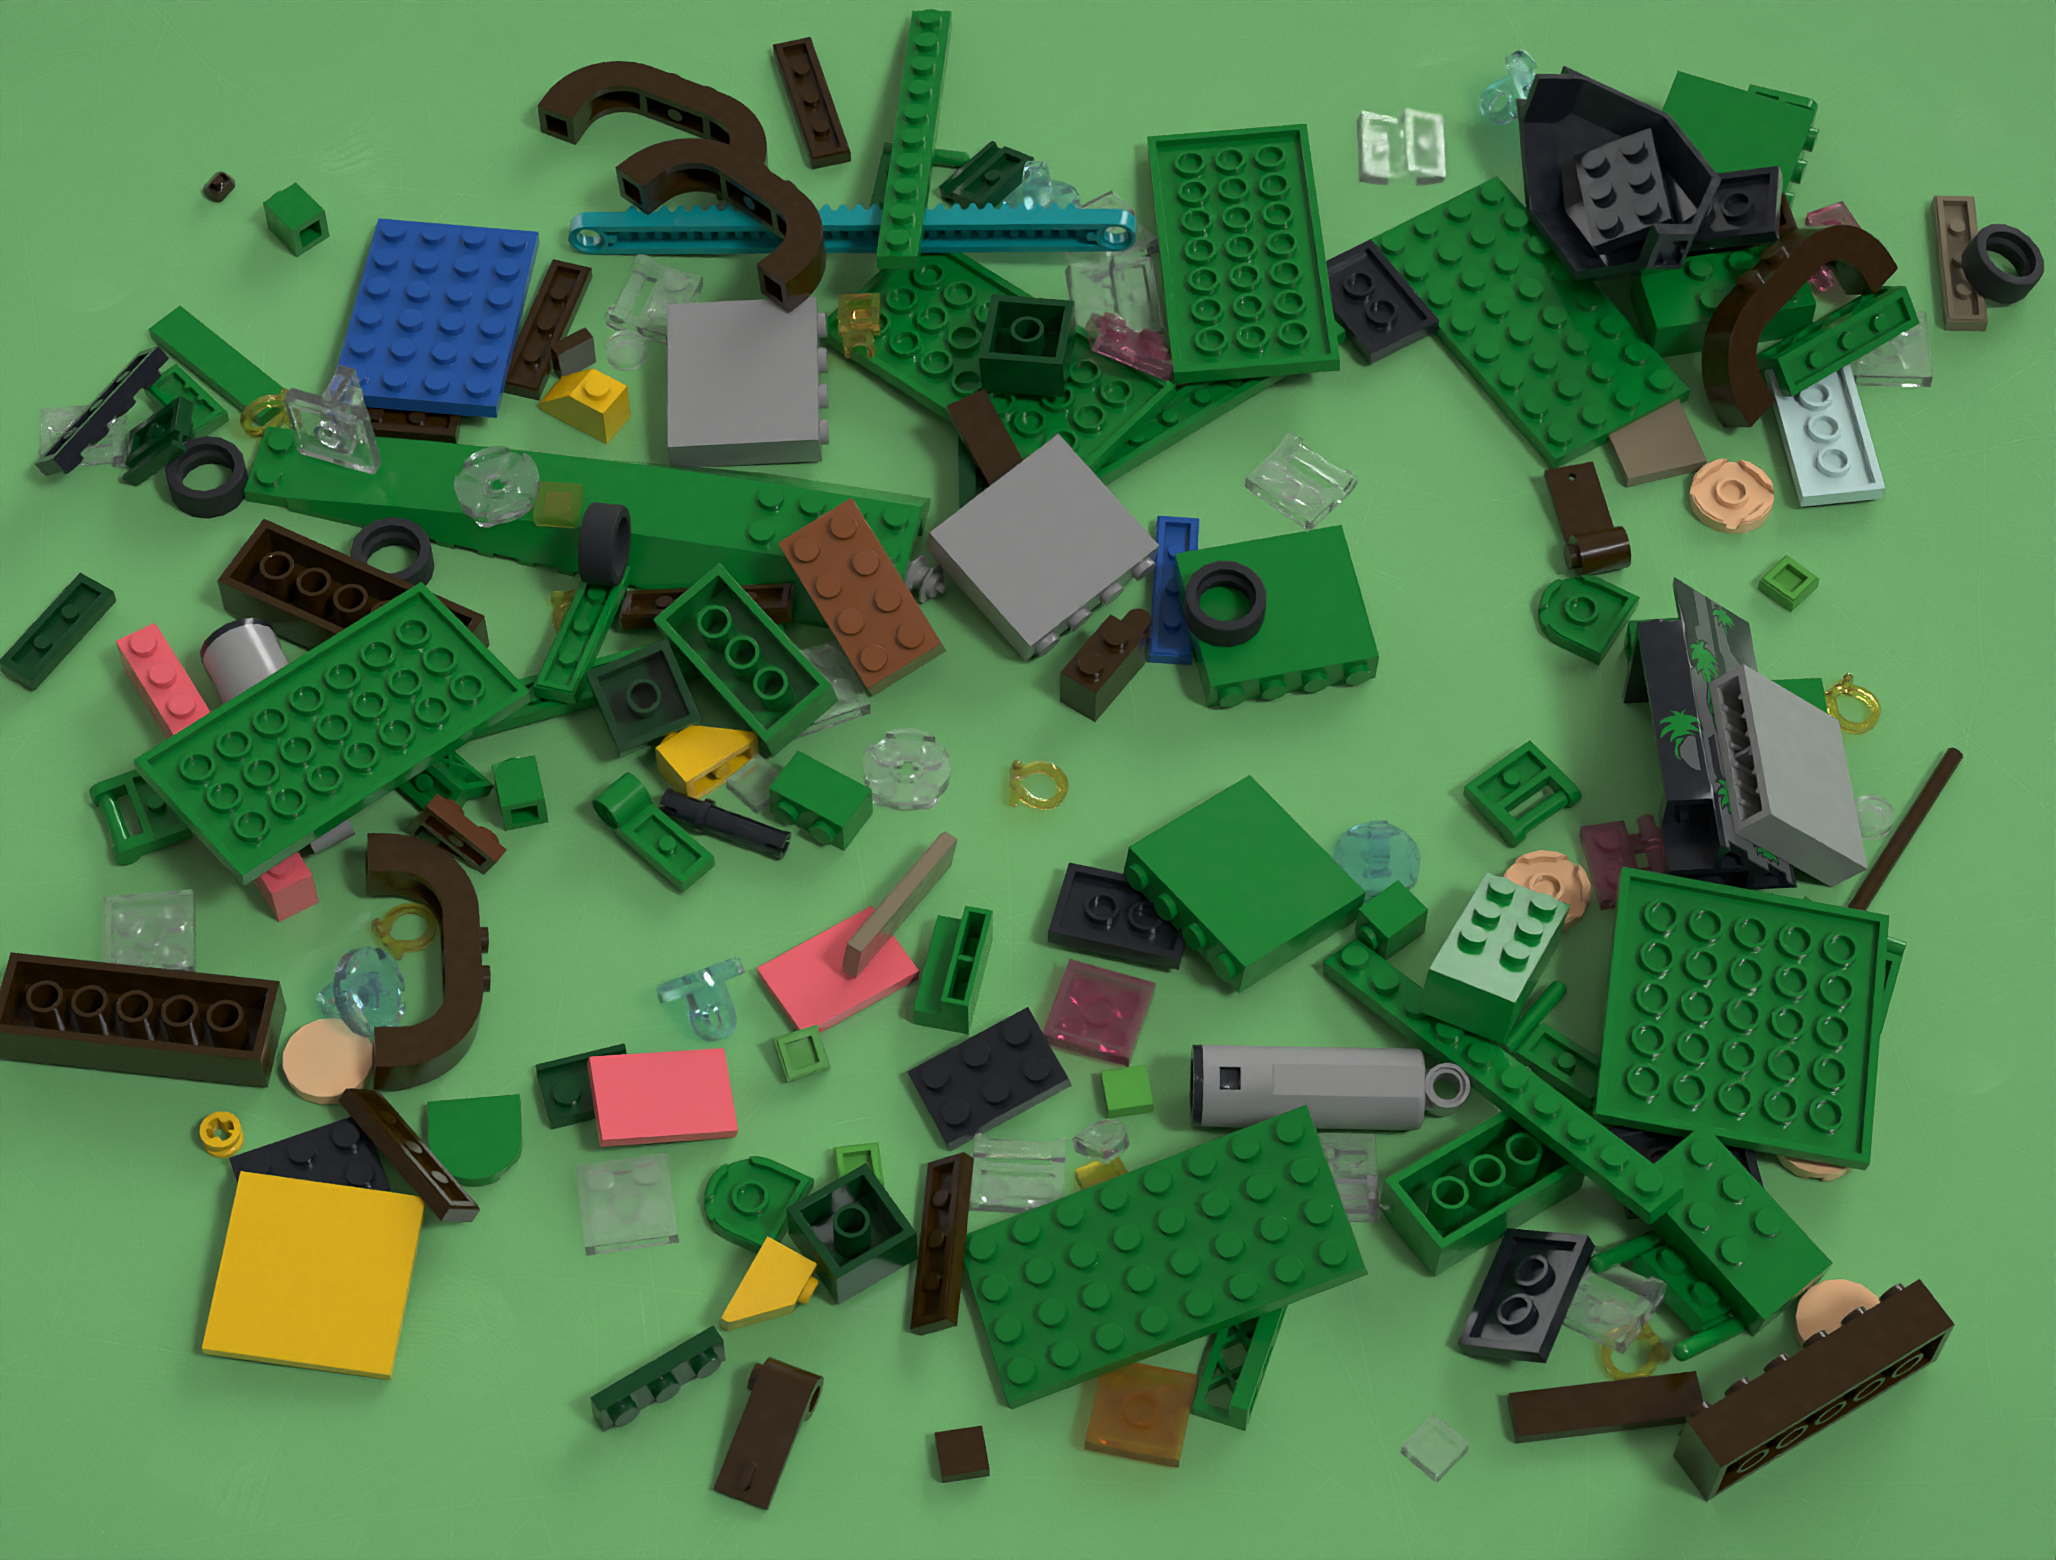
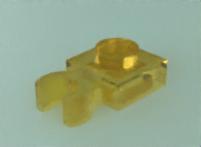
[838,293,881,358]

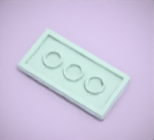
[1764,364,1886,507]

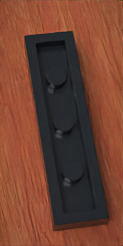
[35,346,169,476]

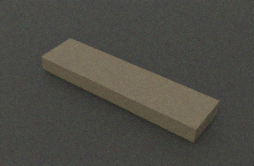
[1931,195,1988,332]
[842,831,957,979]

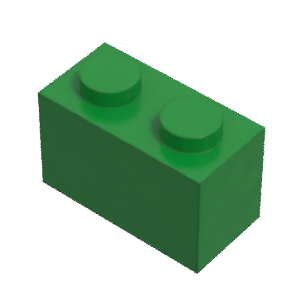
[769,751,873,851]

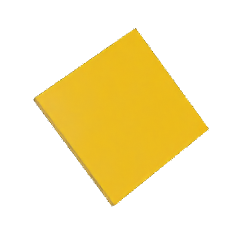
[202,1171,426,1380]

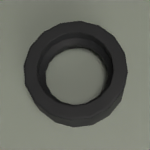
[1961,224,2044,303]
[165,436,248,519]
[578,502,631,587]
[350,517,435,586]
[1184,561,1267,647]

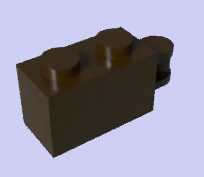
[1060,608,1151,722]

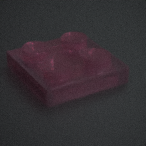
[1085,312,1174,381]
[1043,959,1156,1067]

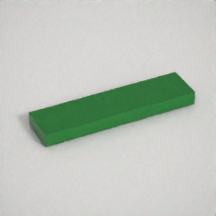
[149,305,293,427]
[533,567,632,705]

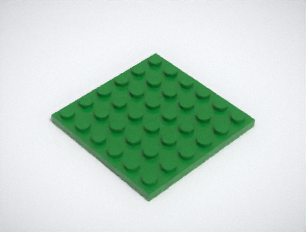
[1592,866,1889,1170]

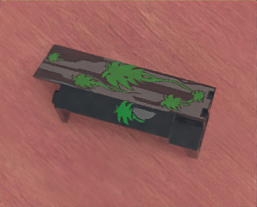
[1622,577,1797,890]

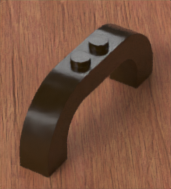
[538,61,768,205]
[615,138,826,312]
[1701,225,1898,427]
[365,833,491,1090]

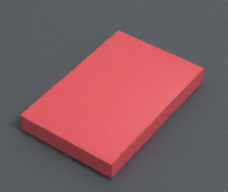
[757,906,919,1033]
[587,1048,738,1147]

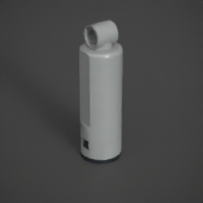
[200,618,356,854]
[1189,1045,1470,1130]

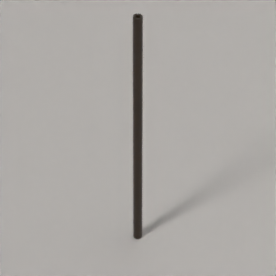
[1847,748,1963,911]

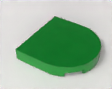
[1538,574,1640,666]
[428,1094,523,1187]
[704,1156,814,1254]

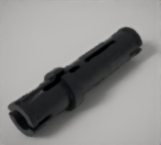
[659,788,791,859]

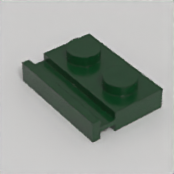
[939,141,1037,209]
[123,396,194,486]
[535,1043,627,1130]

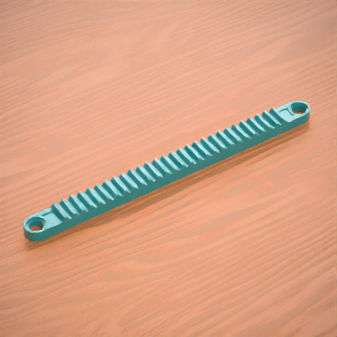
[568,203,1137,255]

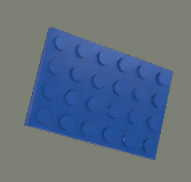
[330,218,540,418]

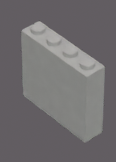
[667,297,830,467]
[925,434,1159,661]
[1708,664,1868,887]

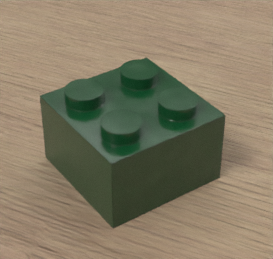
[979,294,1076,397]
[586,639,702,758]
[786,1163,918,1305]

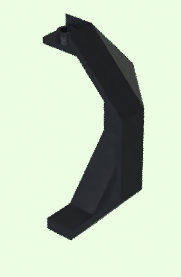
[1516,66,1721,281]

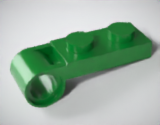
[592,772,715,892]

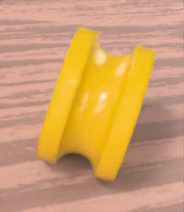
[199,1111,244,1158]

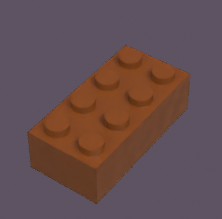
[778,498,946,696]

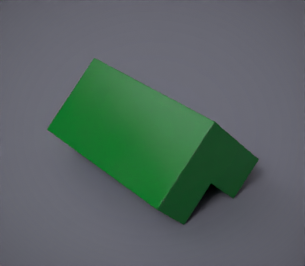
[913,905,993,1035]

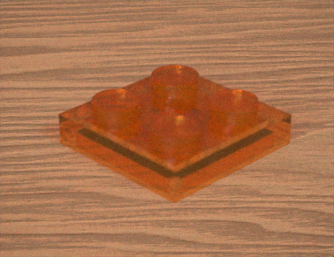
[1085,1362,1198,1468]

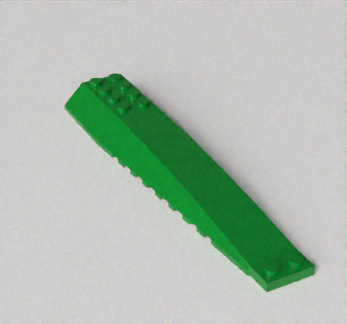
[244,425,930,628]

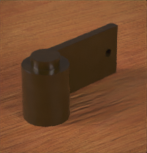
[1544,461,1631,577]
[714,1357,824,1510]

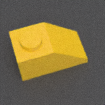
[538,368,631,444]
[655,725,760,799]
[720,1236,820,1331]

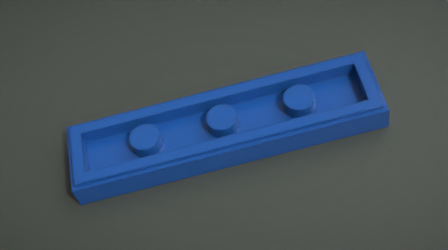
[1148,516,1199,665]

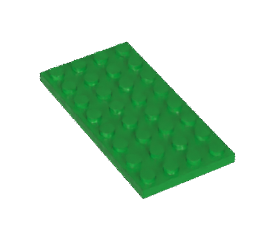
[1147,123,1340,384]
[1365,176,1690,469]
[820,253,1176,473]
[134,582,530,886]
[964,1105,1368,1409]

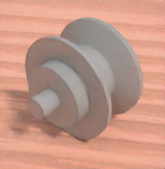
[905,555,947,603]

